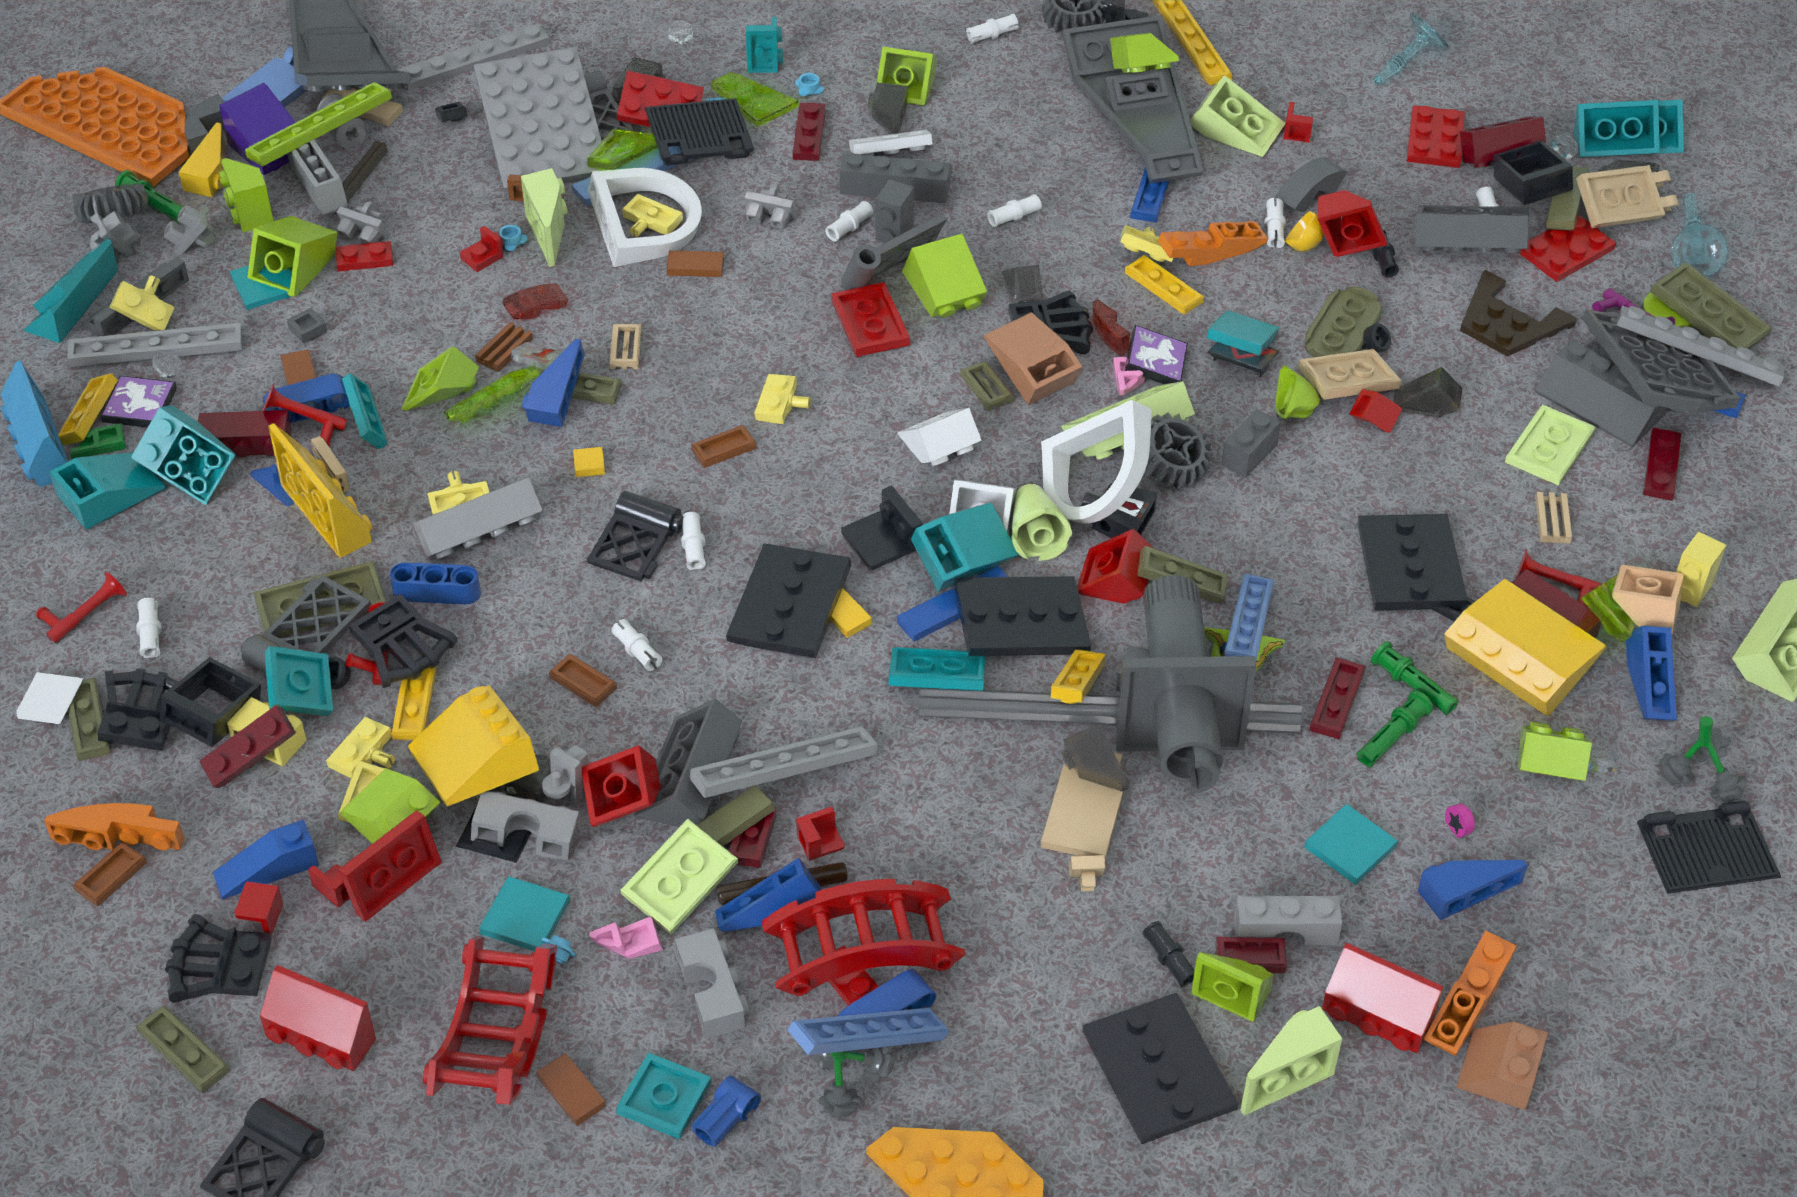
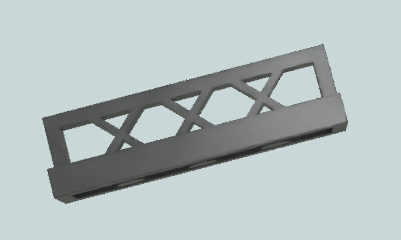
[81,257,189,336]

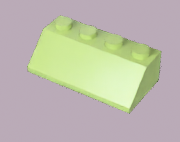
[1061,381,1195,460]
[1732,579,1797,702]

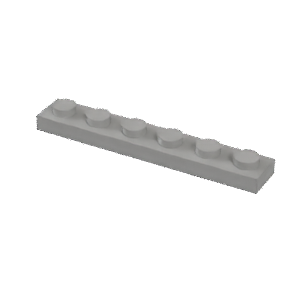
[398,24,550,91]
[1617,306,1784,387]
[67,323,243,367]
[690,726,878,798]

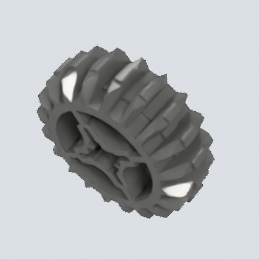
[1041,0,1106,33]
[73,183,149,224]
[1146,412,1213,490]

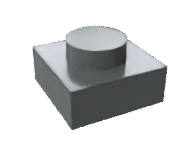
[287,308,327,343]

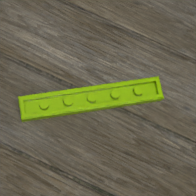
[245,82,392,166]

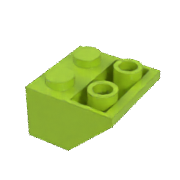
[1110,33,1179,73]
[219,158,274,233]
[1518,721,1592,781]

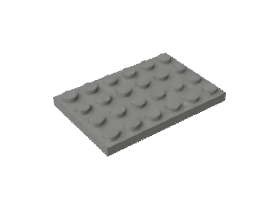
[473,47,609,193]

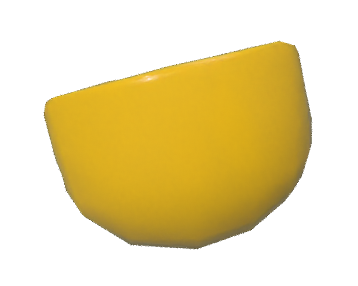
[1285,211,1324,252]

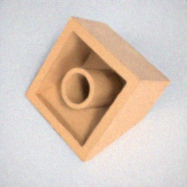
[1612,565,1684,634]

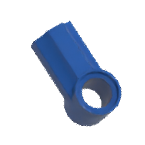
[691,1075,761,1147]

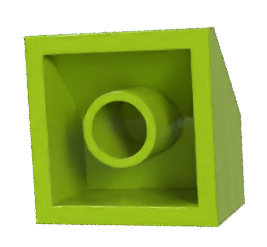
[874,46,937,106]
[340,768,440,844]

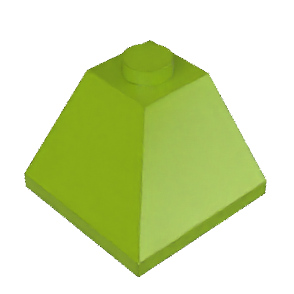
[401,346,479,411]
[1191,952,1274,1022]

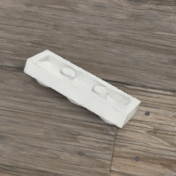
[849,130,932,156]

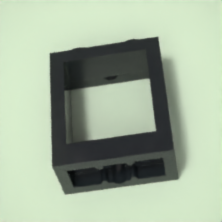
[1493,140,1573,205]
[160,657,261,747]

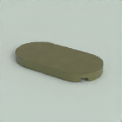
[1304,286,1382,358]

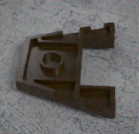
[1460,270,1577,357]

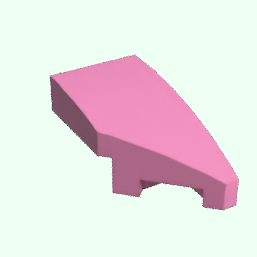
[1113,357,1145,395]
[589,916,663,959]

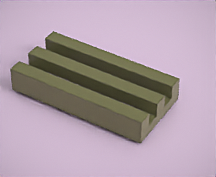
[960,361,1013,411]

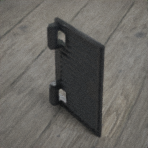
[644,98,754,166]
[1637,800,1781,894]

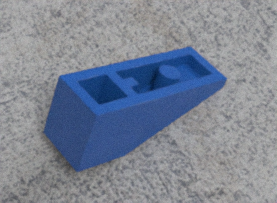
[522,339,585,427]
[1625,626,1677,720]
[213,819,319,900]
[715,858,821,932]
[1418,860,1528,921]

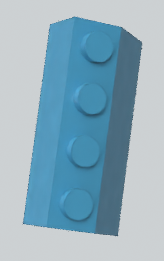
[0,360,68,487]

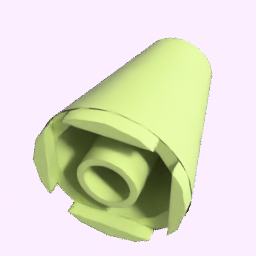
[1011,484,1072,561]

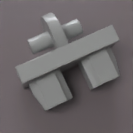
[745,184,796,229]
[336,201,390,244]
[164,204,214,254]
[90,211,140,256]
[542,745,588,806]

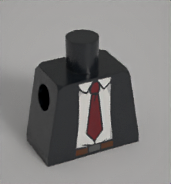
[1081,483,1157,538]

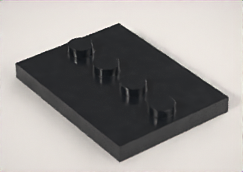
[1357,514,1468,611]
[726,543,851,658]
[954,576,1091,656]
[1082,993,1238,1144]

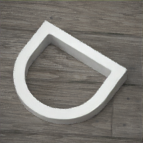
[588,168,702,267]
[1041,400,1152,524]

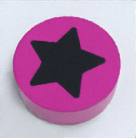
[1445,803,1475,838]

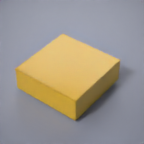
[573,447,605,477]

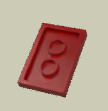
[616,71,704,127]
[1406,105,1465,168]
[1519,215,1616,282]
[831,282,910,357]
[338,810,442,922]

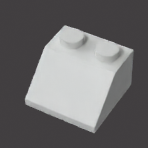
[897,408,982,466]
[949,480,1017,534]

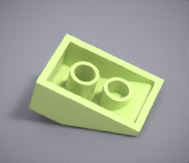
[1190,75,1285,157]
[521,168,567,267]
[1241,1006,1342,1115]

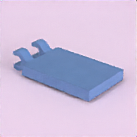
[222,46,306,107]

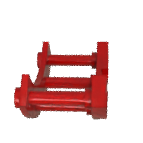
[761,879,966,996]
[423,936,557,1105]

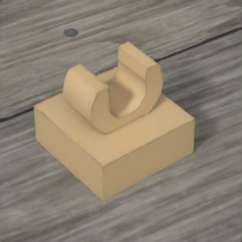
[1068,855,1105,892]

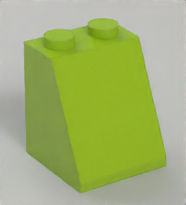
[247,216,338,297]
[902,233,987,318]

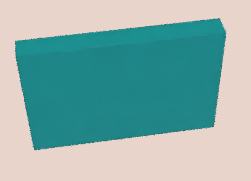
[888,647,985,691]

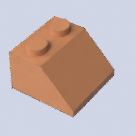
[1456,1021,1548,1110]

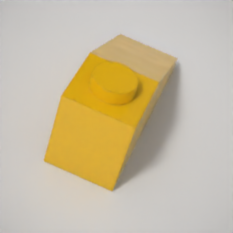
[179,122,225,198]

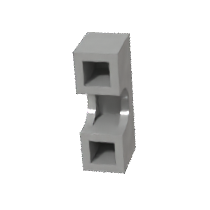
[471,791,579,860]
[1234,896,1342,945]
[675,928,749,1039]

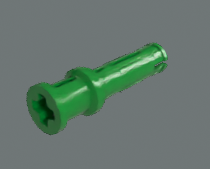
[115,170,184,224]
[1371,641,1459,716]
[1356,690,1433,768]

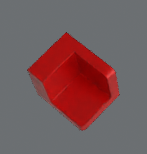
[1283,102,1313,143]
[1349,389,1403,433]
[796,807,845,861]
[308,864,350,908]
[234,881,283,936]

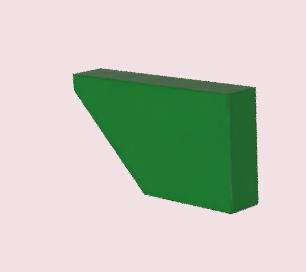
[69,423,126,460]

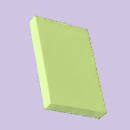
[1505,404,1596,485]
[620,819,738,935]

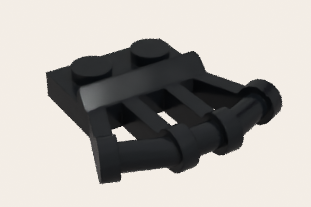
[1008,290,1094,354]
[349,594,458,688]
[97,668,178,751]
[165,914,272,1003]

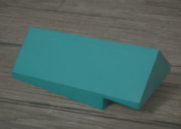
[1573,99,1684,157]
[24,238,118,343]

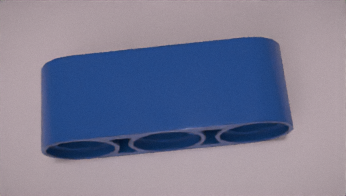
[263,374,350,424]
[390,562,481,605]
[838,969,937,1050]

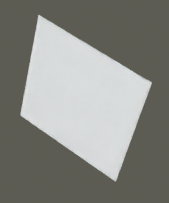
[17,672,83,724]

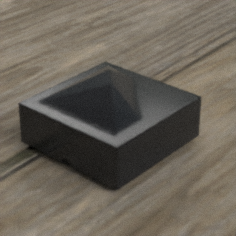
[435,101,467,122]

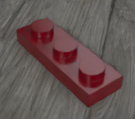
[793,102,826,161]
[1643,427,1682,501]
[199,705,296,788]

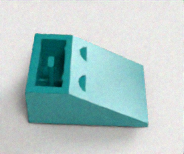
[131,405,236,505]
[49,452,165,530]
[911,503,1019,592]

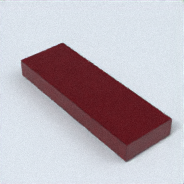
[1309,657,1366,740]

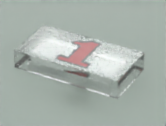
[511,341,563,369]

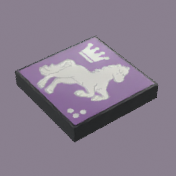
[1125,325,1188,384]
[101,376,177,428]

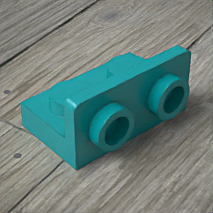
[746,17,783,73]

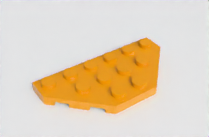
[866,1127,1043,1197]

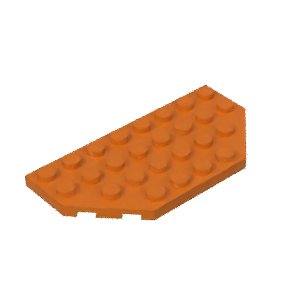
[0,67,189,187]

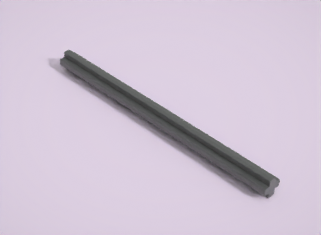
[919,687,1302,732]

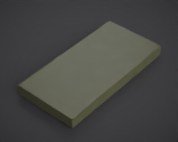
[1650,262,1773,350]
[253,561,387,638]

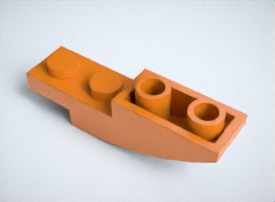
[1158,221,1268,266]
[44,803,185,850]
[1424,930,1517,1056]

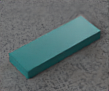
[342,373,388,449]

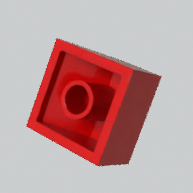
[1317,190,1388,257]
[1077,529,1153,604]
[582,745,661,827]

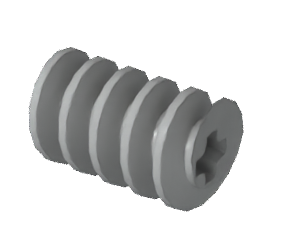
[317,93,366,149]

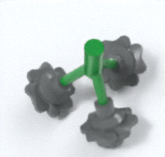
[1659,716,1747,803]
[810,1046,895,1118]

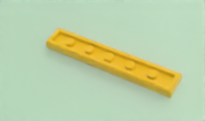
[1151,0,1233,86]

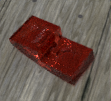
[502,283,568,320]
[1092,299,1130,357]

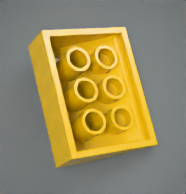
[269,423,373,558]
[1444,579,1606,717]
[408,685,539,807]

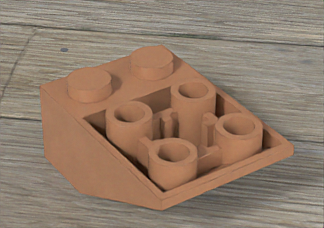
[983,312,1083,405]

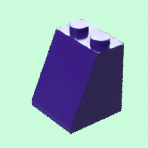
[219,82,296,175]

